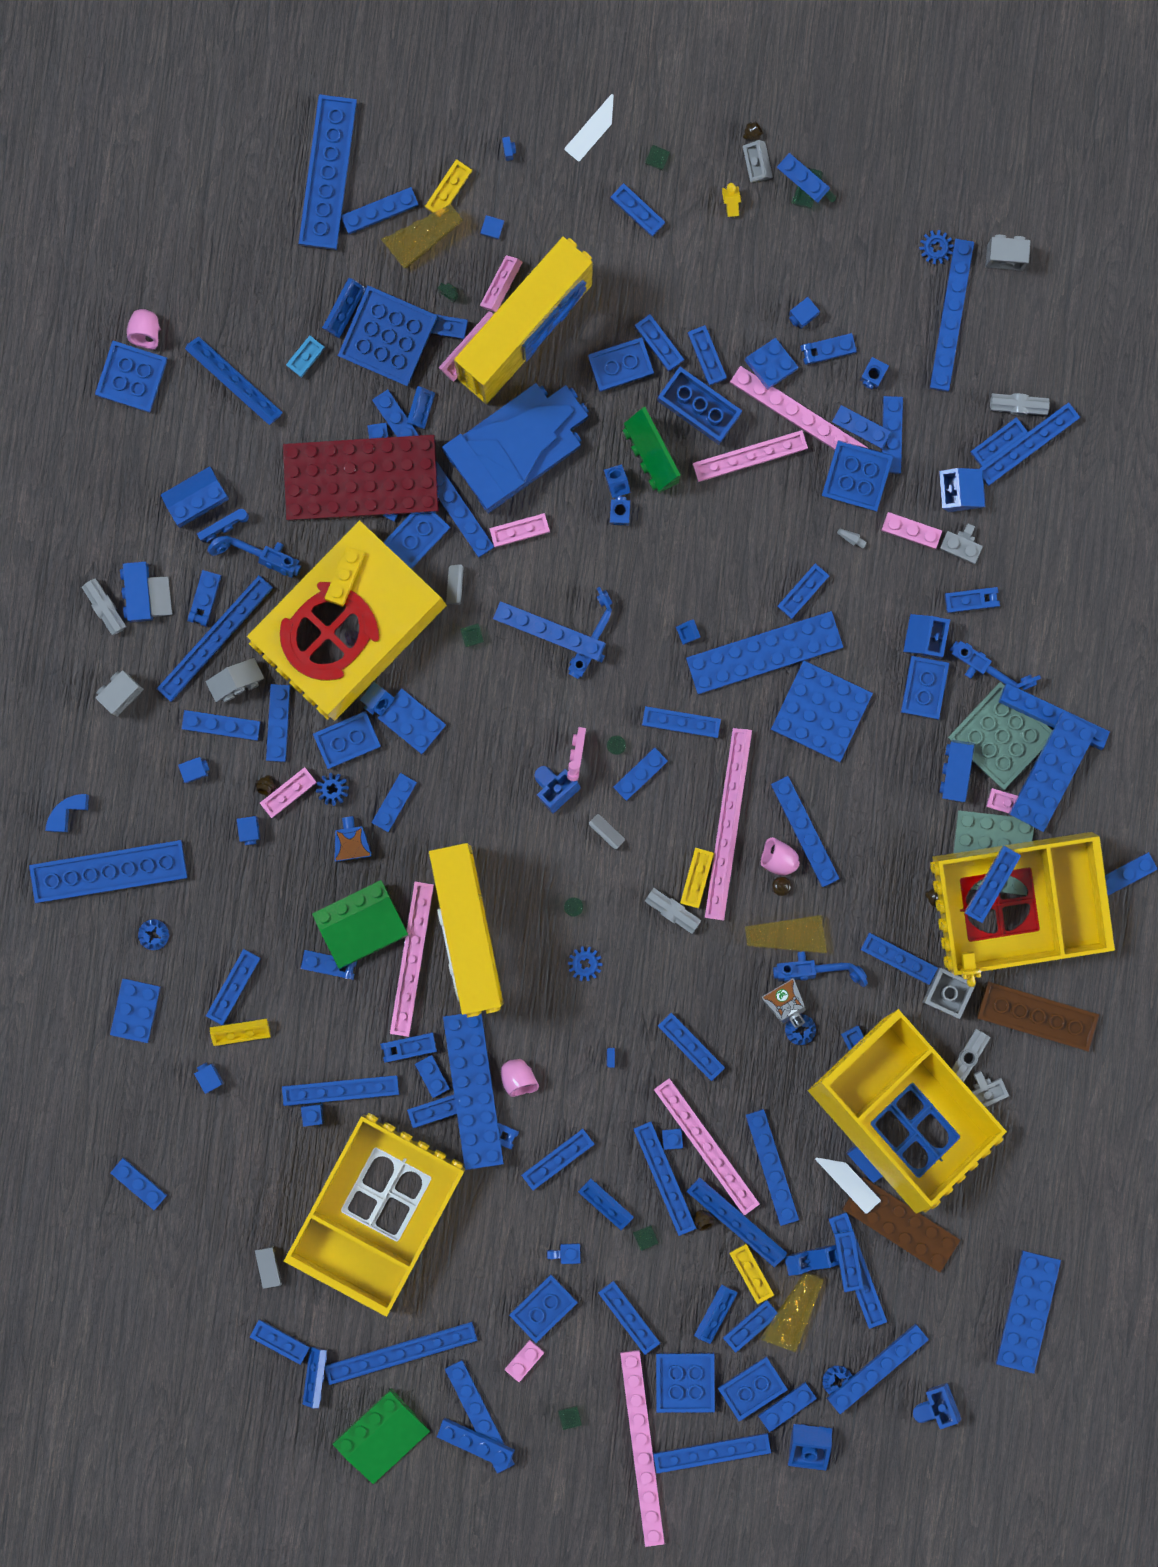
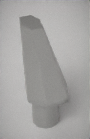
[837,529,867,548]

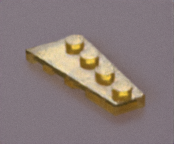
[381,204,463,269]
[745,915,827,953]
[760,1272,824,1352]

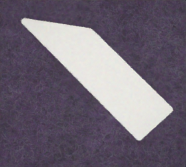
[565,94,613,161]
[816,1158,881,1214]

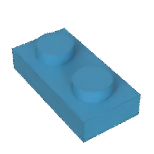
[286,335,325,378]

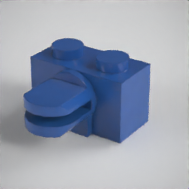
[534,766,581,814]
[913,1383,961,1429]

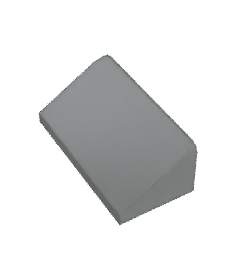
[743,140,773,183]
[446,565,464,605]
[148,577,172,617]
[589,814,625,849]
[255,1246,282,1288]

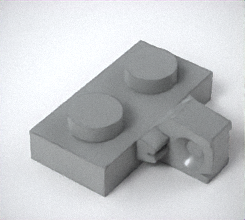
[940,524,983,564]
[971,1071,1009,1107]

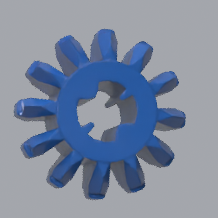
[316,773,349,806]

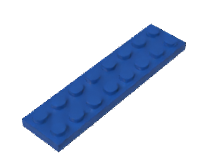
[298,94,357,250]
[686,611,843,695]
[29,840,188,903]
[443,1013,504,1170]

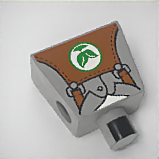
[762,979,806,1028]

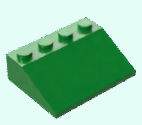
[622,407,680,494]
[312,880,409,969]
[333,1388,430,1484]

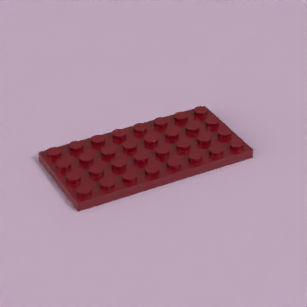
[283,435,439,521]

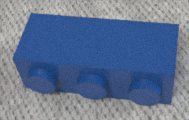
[120,561,153,623]
[940,740,975,802]

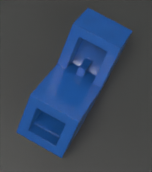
[45,794,89,832]
[785,1245,839,1276]

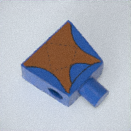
[335,816,372,862]

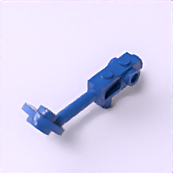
[207,536,302,578]
[568,587,613,679]
[950,641,1041,690]
[773,952,868,987]

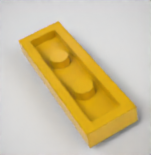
[425,159,472,218]
[325,546,365,607]
[680,848,714,908]
[210,1019,271,1046]
[729,1243,774,1304]

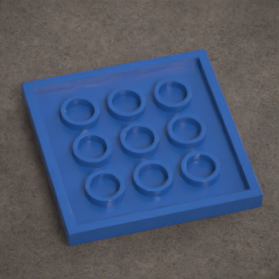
[338,285,438,386]
[771,661,873,763]

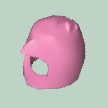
[127,309,161,349]
[761,837,799,876]
[501,1059,539,1097]

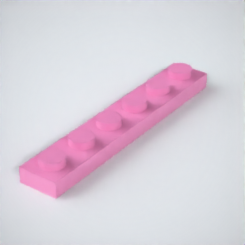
[693,430,808,482]

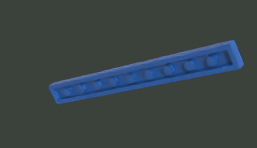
[372,389,494,558]

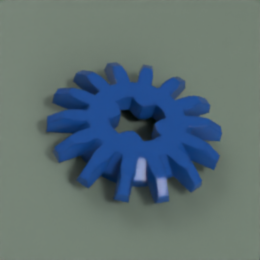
[919,230,954,264]
[568,947,602,981]

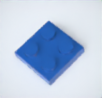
[745,338,798,390]

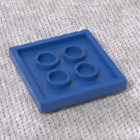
[95,341,168,413]
[822,440,893,511]
[656,1353,715,1413]

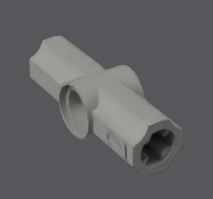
[990,393,1050,416]
[82,579,127,636]
[645,888,701,934]
[952,1029,991,1083]

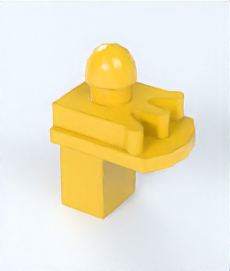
[722,183,741,217]
[960,952,981,987]

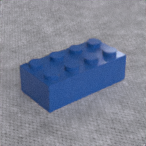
[657,367,742,445]

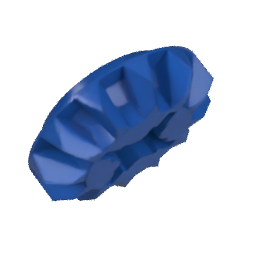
[138,919,169,950]
[785,1014,816,1045]
[822,1366,852,1395]

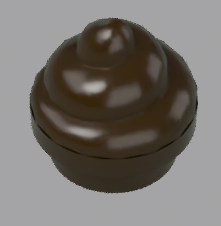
[743,121,763,141]
[256,775,275,796]
[772,877,791,896]
[925,889,939,907]
[695,1210,714,1231]

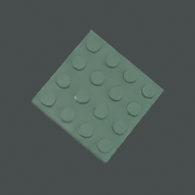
[947,682,1052,790]
[953,810,1034,895]

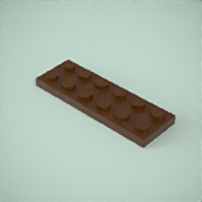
[977,981,1099,1051]
[842,1177,961,1272]

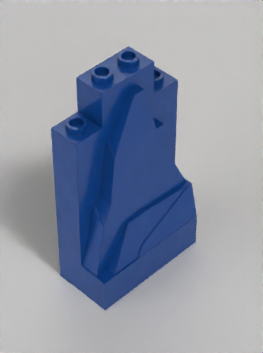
[442,383,589,514]

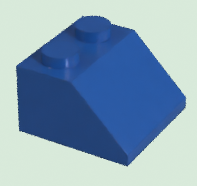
[788,1424,832,1471]

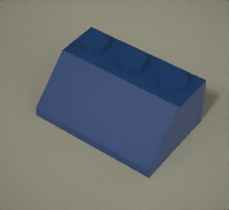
[161,466,229,528]

